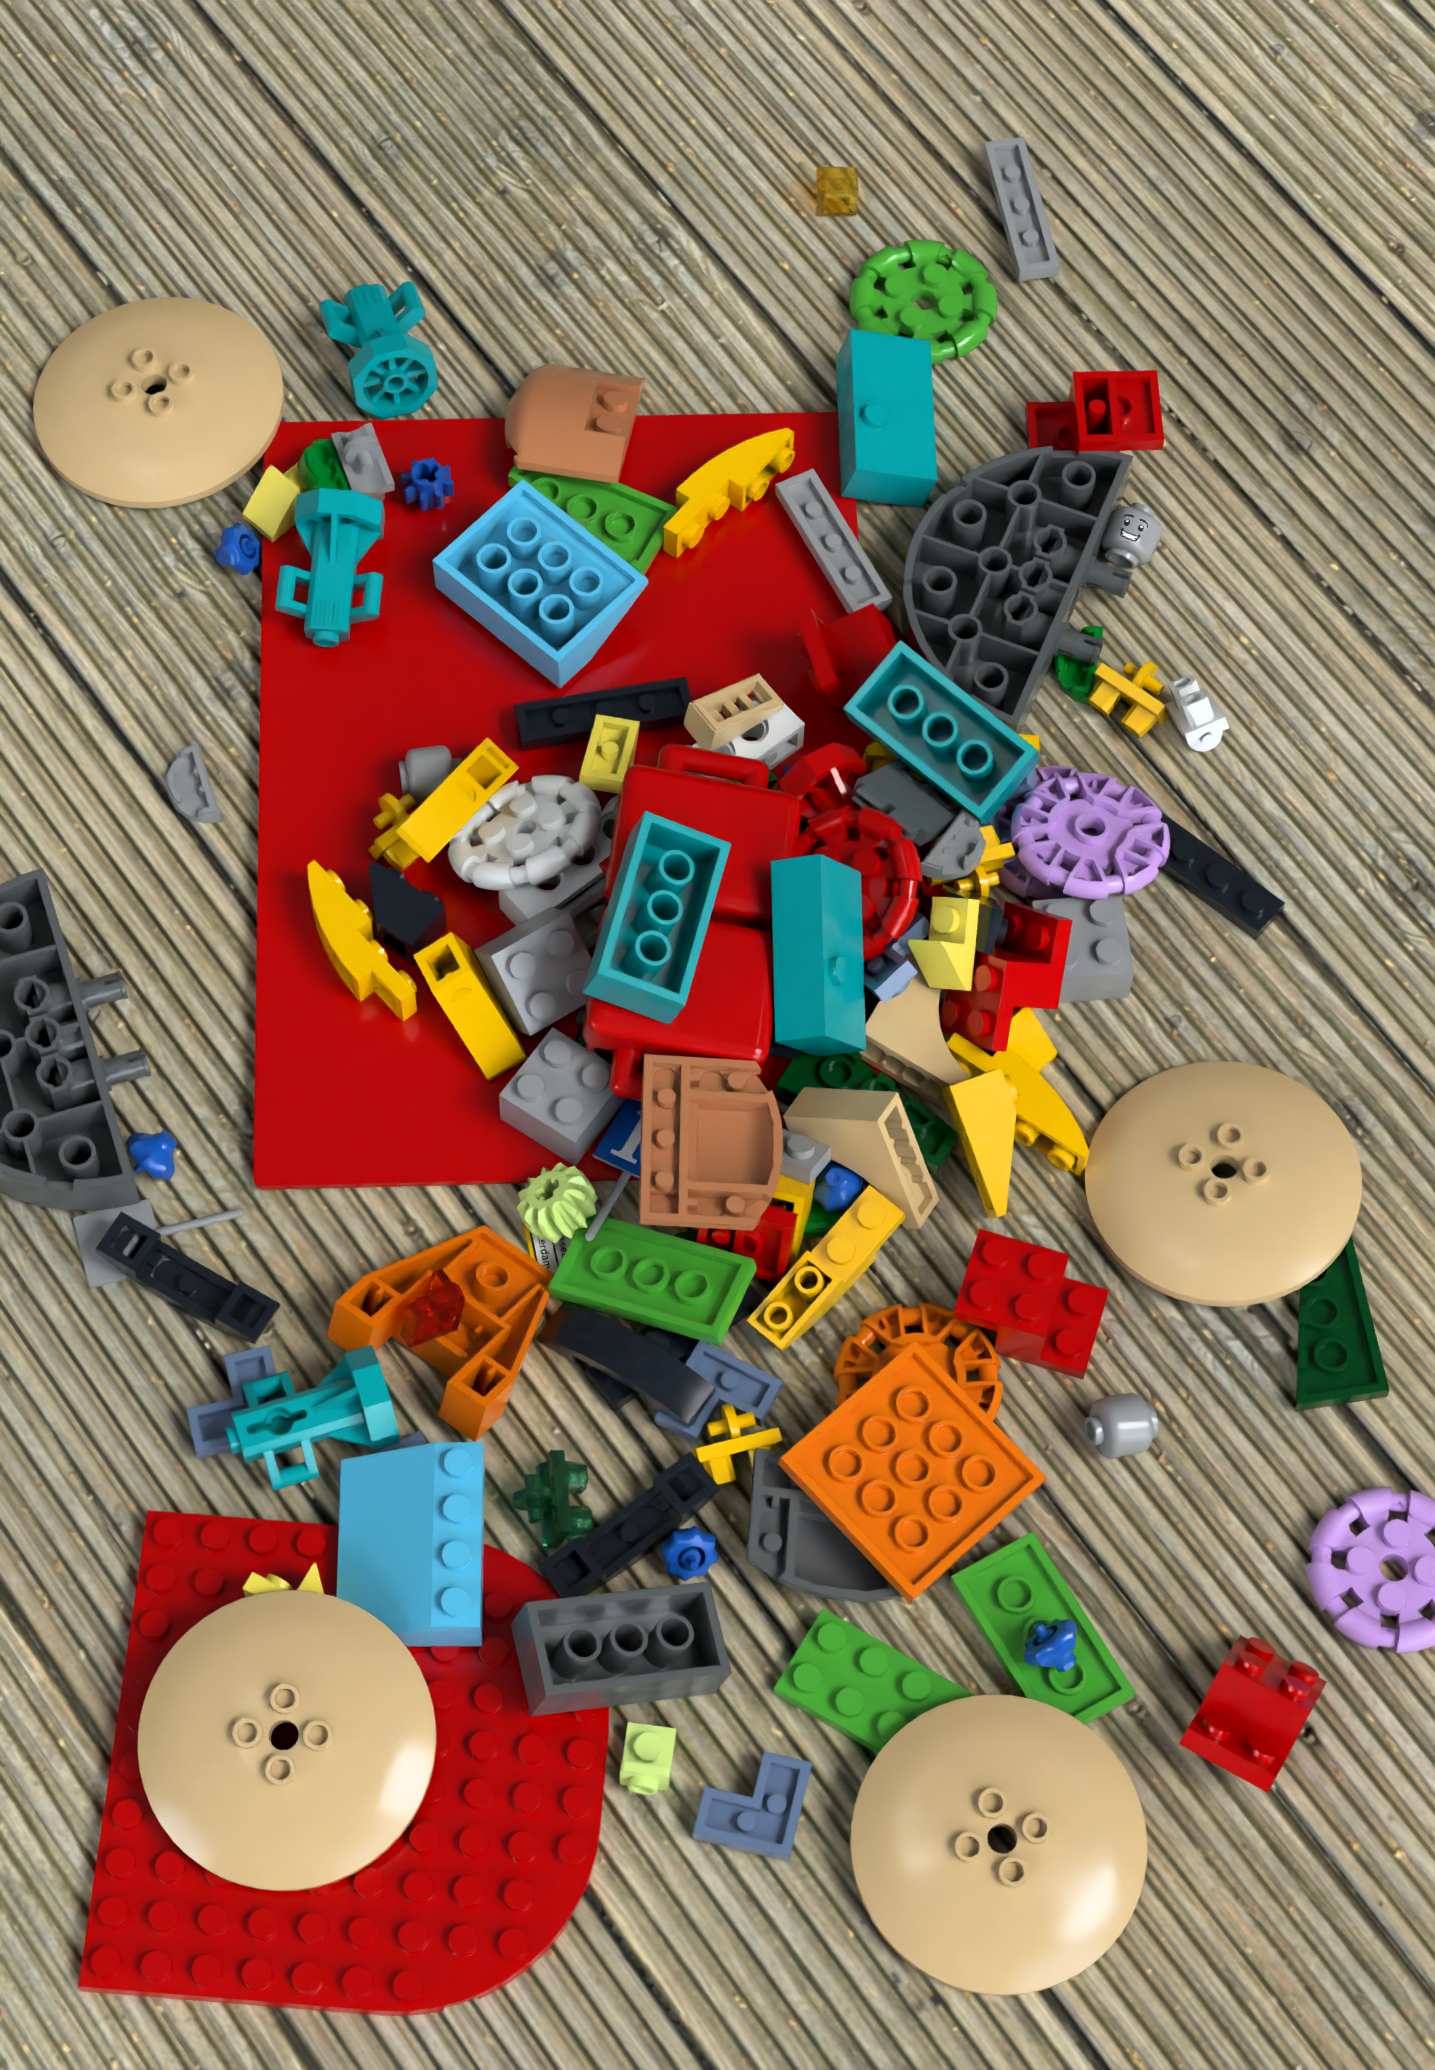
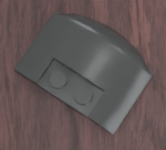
[746,1448,937,1602]

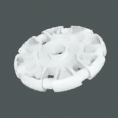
[448,775,602,891]

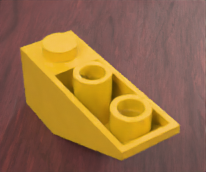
[413,932,528,1081]

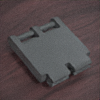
[851,759,962,847]

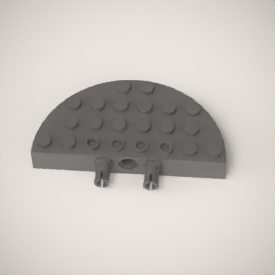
[900,446,1133,734]
[0,868,151,1211]

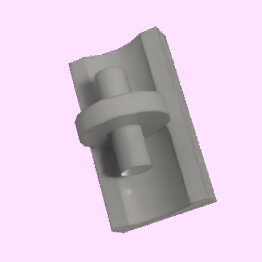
[331,423,395,501]

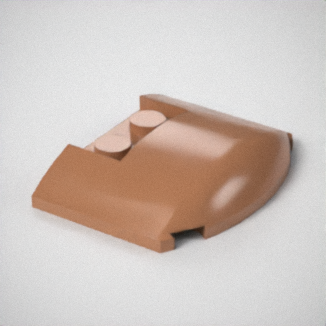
[505,363,645,484]
[638,1054,783,1231]

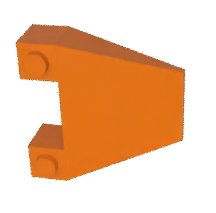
[327,1225,555,1442]

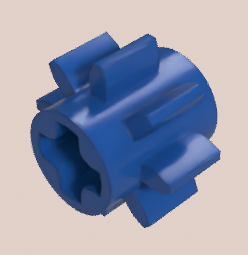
[401,457,454,512]

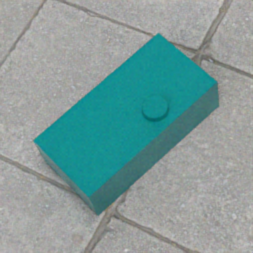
[836,329,937,508]
[843,640,1040,827]
[582,811,731,1025]
[771,854,866,1057]

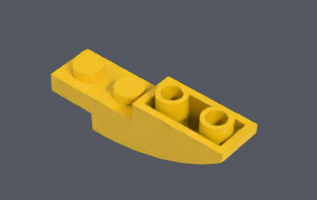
[663,428,795,559]
[396,737,519,863]
[307,860,417,1022]
[946,1032,1090,1177]
[746,1185,906,1352]

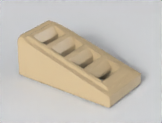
[684,673,784,751]

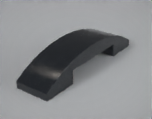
[96,1211,280,1344]
[536,1302,716,1428]
[538,1452,720,1598]

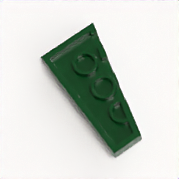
[774,1051,959,1176]
[1295,1235,1389,1412]

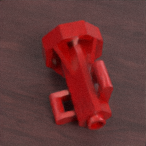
[777,742,924,893]

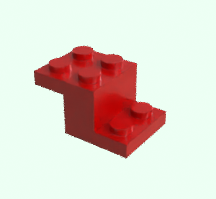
[1025,370,1164,456]
[795,603,905,714]
[941,902,1073,1051]
[696,1206,798,1284]
[953,1229,1109,1379]
[1179,1635,1327,1793]

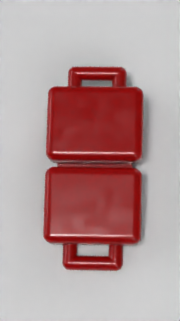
[582,743,802,1101]

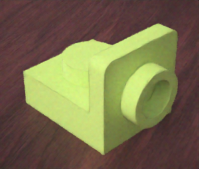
[620,1722,676,1795]

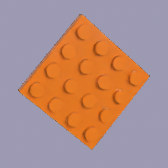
[777,1340,1047,1604]

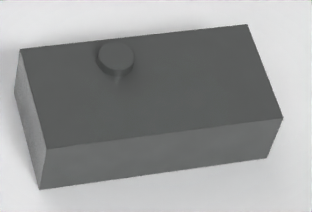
[511,1581,732,1716]

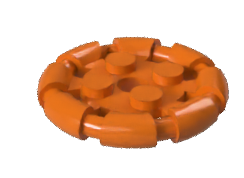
[833,1302,1003,1421]

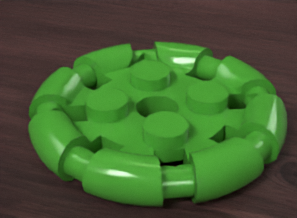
[849,239,998,365]

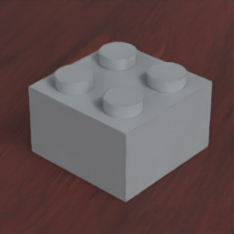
[1031,894,1134,1003]
[474,907,592,1036]
[499,1027,627,1166]

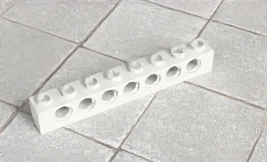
[498,697,805,926]

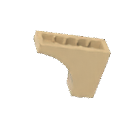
[859,953,971,1111]
[783,1087,939,1229]

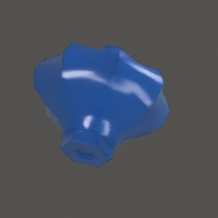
[215,522,262,575]
[126,1129,177,1181]
[812,1160,864,1213]
[660,1526,719,1581]
[1023,1618,1077,1672]

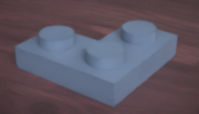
[864,911,930,1004]
[655,1340,783,1444]
[186,1345,282,1459]
[693,1751,812,1862]

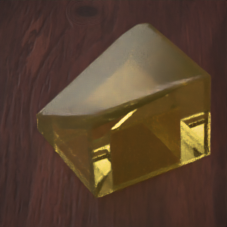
[815,167,858,217]

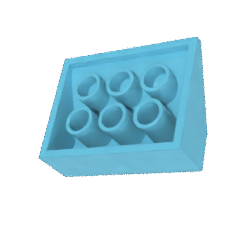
[432,479,648,688]
[337,1442,485,1646]

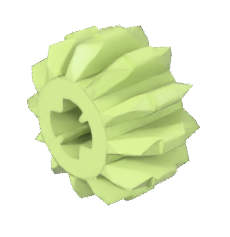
[517,1162,598,1244]

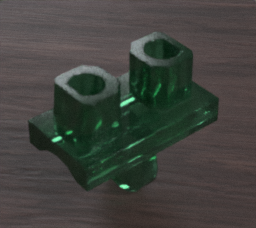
[512,1450,593,1548]

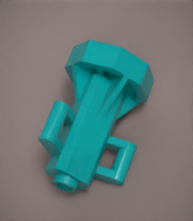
[319,281,438,419]
[275,488,385,648]
[225,1345,399,1491]

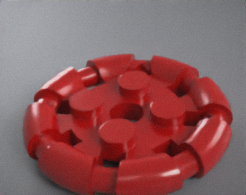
[796,805,922,962]

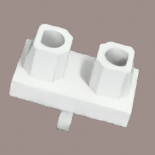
[1165,674,1229,752]

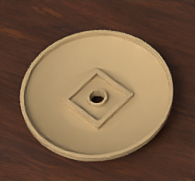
[33,297,285,509]
[1085,1061,1362,1307]
[138,1590,437,1891]
[850,1694,1147,1996]

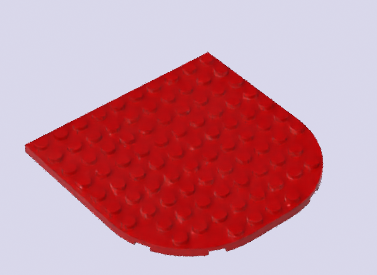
[78,1510,609,2016]

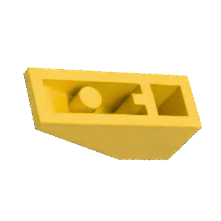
[941,1068,1018,1218]

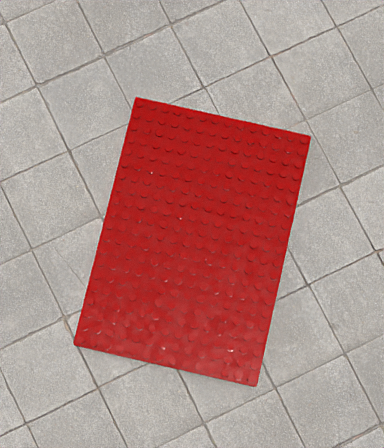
[253,412,892,1190]

